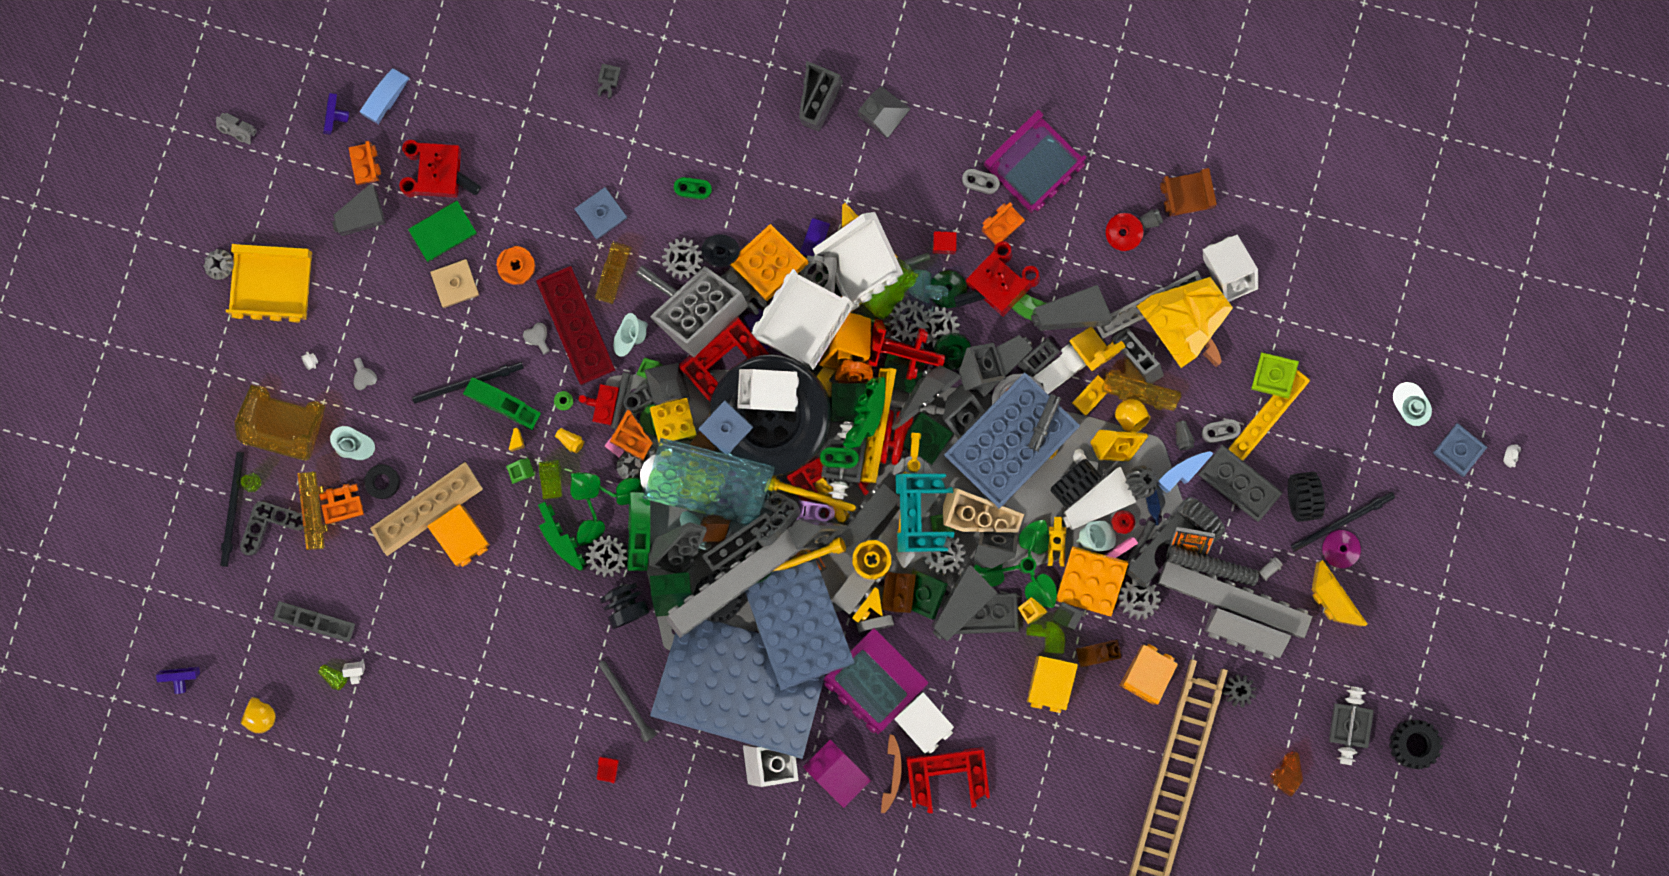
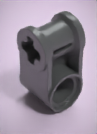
[623,383,654,413]

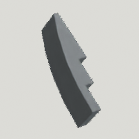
[272,601,355,642]

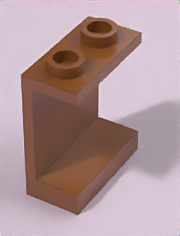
[1160,168,1217,217]

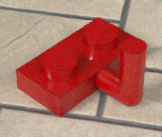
[579,384,619,426]

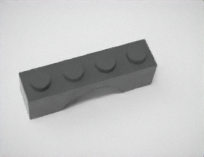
[1126,513,1195,588]

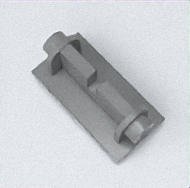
[216,113,257,145]

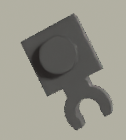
[598,64,621,99]

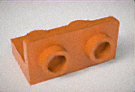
[348,141,381,185]
[981,202,1025,245]

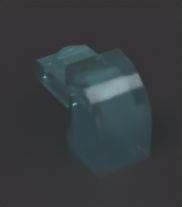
[907,270,949,304]

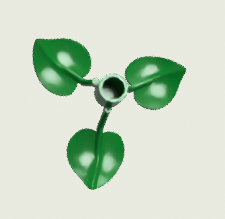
[570,472,643,546]
[973,520,1057,608]

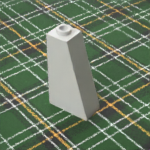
[1062,467,1136,531]

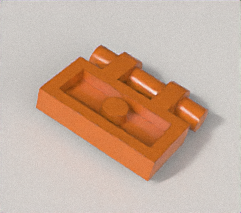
[319,483,364,524]

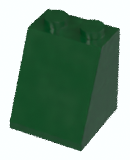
[650,572,693,617]

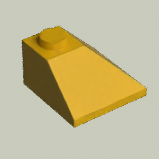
[1090,430,1148,462]

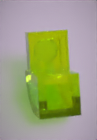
[539,459,563,500]
[1025,621,1065,654]

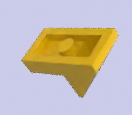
[852,587,883,622]

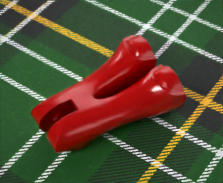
[880,410,913,465]

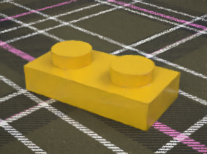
[1071,375,1112,417]

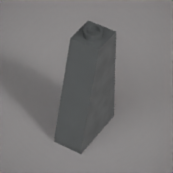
[1031,285,1113,331]
[956,335,1033,398]
[931,564,997,641]

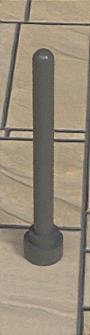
[599,660,658,743]

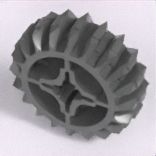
[1177,497,1225,543]

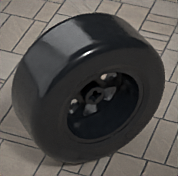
[709,355,832,476]

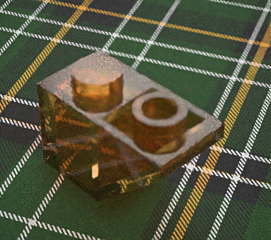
[1270,751,1303,797]

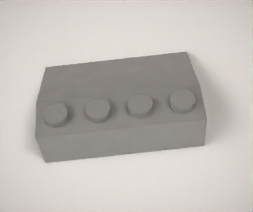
[650,266,748,357]

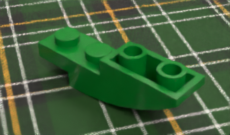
[463,377,541,430]
[843,377,886,449]
[627,492,650,571]
[538,502,586,571]

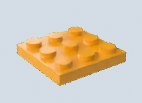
[731,224,809,301]
[1056,546,1128,616]

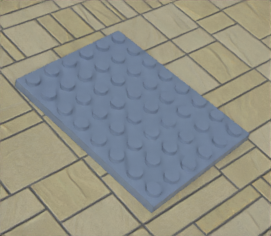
[650,619,825,759]

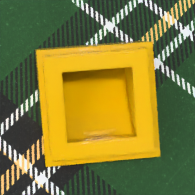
[509,428,525,452]
[1018,598,1047,624]

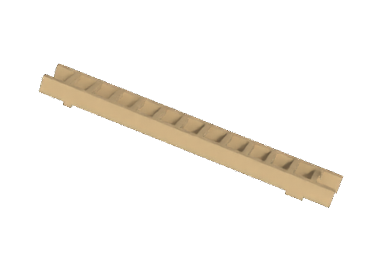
[1129,660,1228,876]

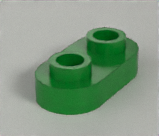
[674,177,712,200]
[820,447,859,469]

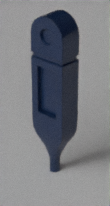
[1145,490,1160,526]

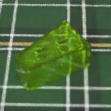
[861,258,919,319]

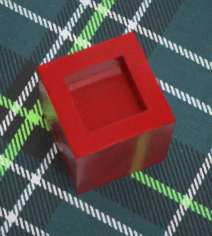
[932,231,957,254]
[597,757,620,783]

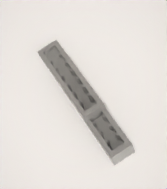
[1097,271,1202,339]

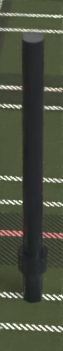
[412,362,524,404]
[220,452,244,567]
[1290,492,1395,552]

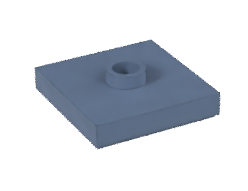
[574,187,628,240]
[699,400,754,456]
[1433,423,1487,477]

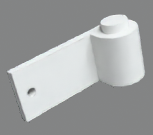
[1034,343,1086,394]

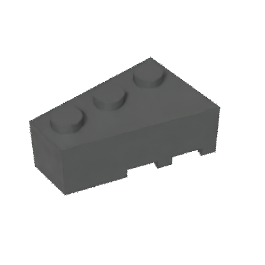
[799,61,843,132]

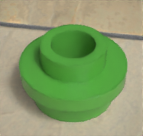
[554,391,573,411]

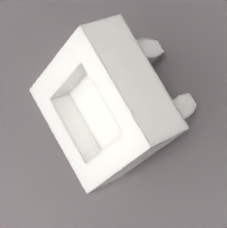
[342,661,365,684]

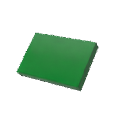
[408,201,477,262]

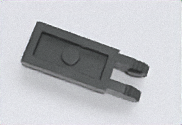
[721,267,768,316]

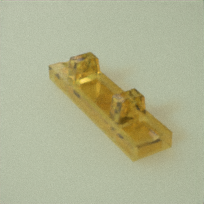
[1102,373,1181,411]
[297,471,328,550]

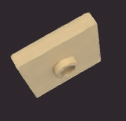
[430,259,479,308]

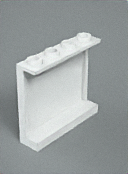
[813,212,903,311]
[752,269,854,370]

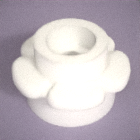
[301,352,318,370]

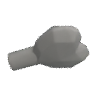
[523,322,550,355]
[353,358,377,390]

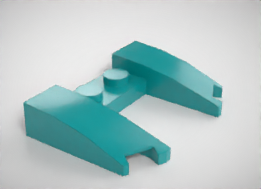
[896,474,954,552]

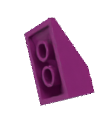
[803,740,871,808]

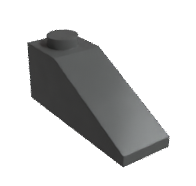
[1112,327,1164,386]

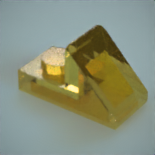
[1104,359,1145,385]

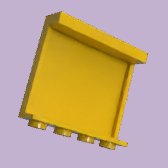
[226,244,312,323]

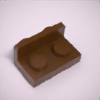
[881,572,916,613]

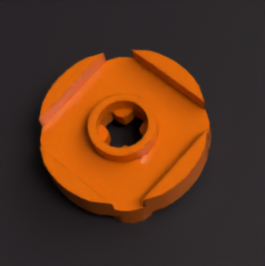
[496,246,535,285]
[835,359,874,384]

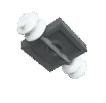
[821,422,865,500]
[1328,687,1374,765]

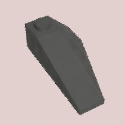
[891,366,962,430]
[649,522,707,574]

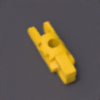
[814,477,850,523]
[1047,517,1066,567]

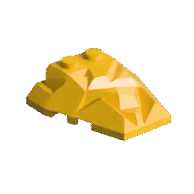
[1136,277,1233,368]

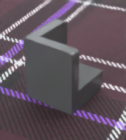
[1053,602,1083,630]

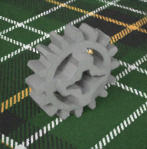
[662,238,703,280]
[924,307,960,348]
[586,536,628,578]
[923,537,966,576]
[1118,579,1161,620]

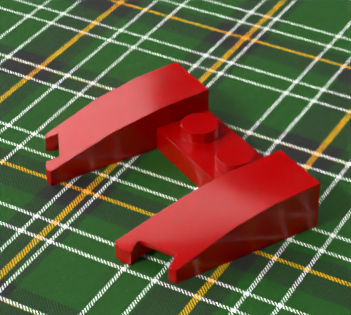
[679,316,769,402]
[786,457,869,517]
[906,747,990,813]

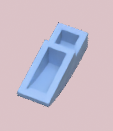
[360,68,409,125]
[1157,451,1213,493]

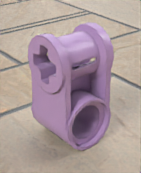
[796,500,835,522]

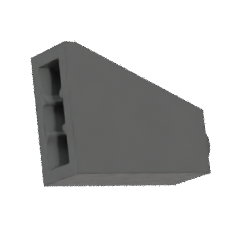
[332,184,386,236]

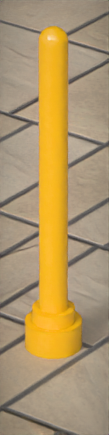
[765,476,856,512]
[772,537,846,572]

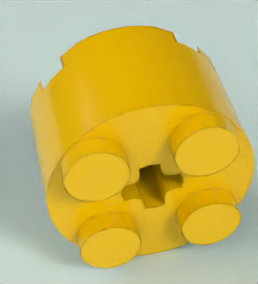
[852,540,891,580]

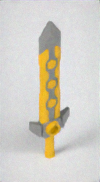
[893,433,932,568]

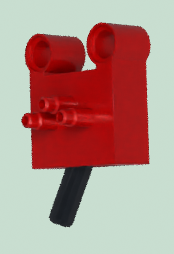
[399,140,482,198]
[954,241,1040,317]

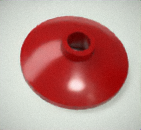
[1106,213,1144,251]

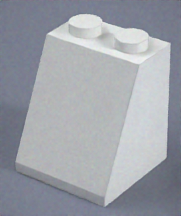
[1203,235,1258,302]
[737,369,799,411]
[894,692,954,754]
[743,744,799,787]

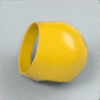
[1115,399,1150,433]
[241,697,276,733]

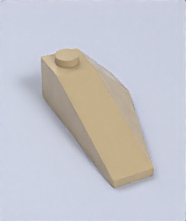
[943,488,1024,533]

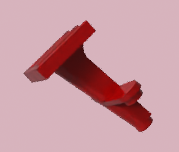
[867,319,945,380]

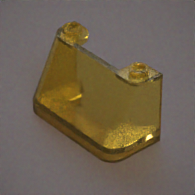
[234,385,325,460]

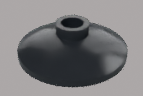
[701,234,740,267]

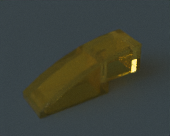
[595,241,632,304]

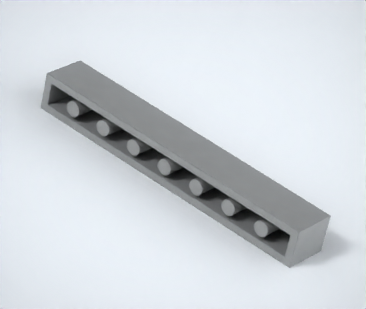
[831,494,942,615]
[666,526,801,638]
[1157,561,1313,639]

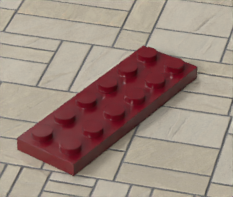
[536,266,616,386]

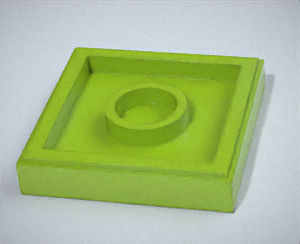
[1251,352,1299,399]

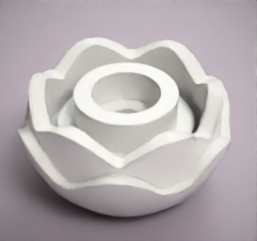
[1503,444,1521,468]

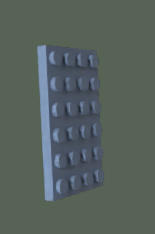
[944,372,1080,509]
[745,559,854,690]

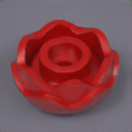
[1111,510,1136,534]

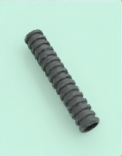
[1166,545,1259,586]

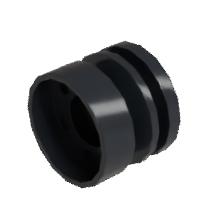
[600,582,650,629]

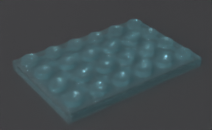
[643,438,774,525]

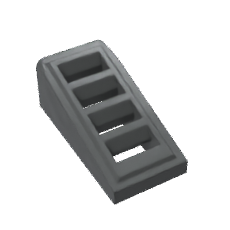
[1018,338,1060,377]

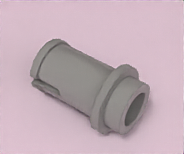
[1258,557,1283,581]

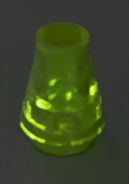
[241,473,261,492]
[318,664,348,691]

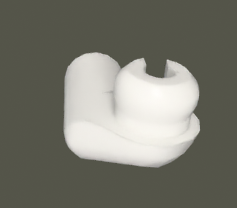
[1073,449,1098,470]

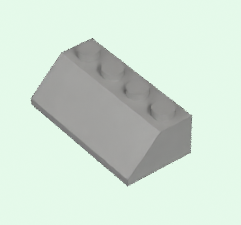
[1204,608,1291,660]

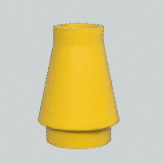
[555,428,585,453]

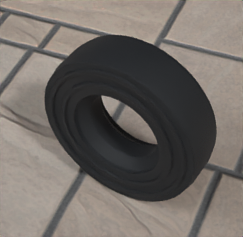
[364,464,400,499]

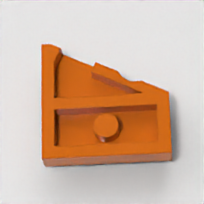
[610,409,653,461]

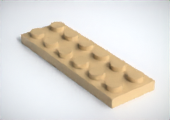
[370,462,483,556]

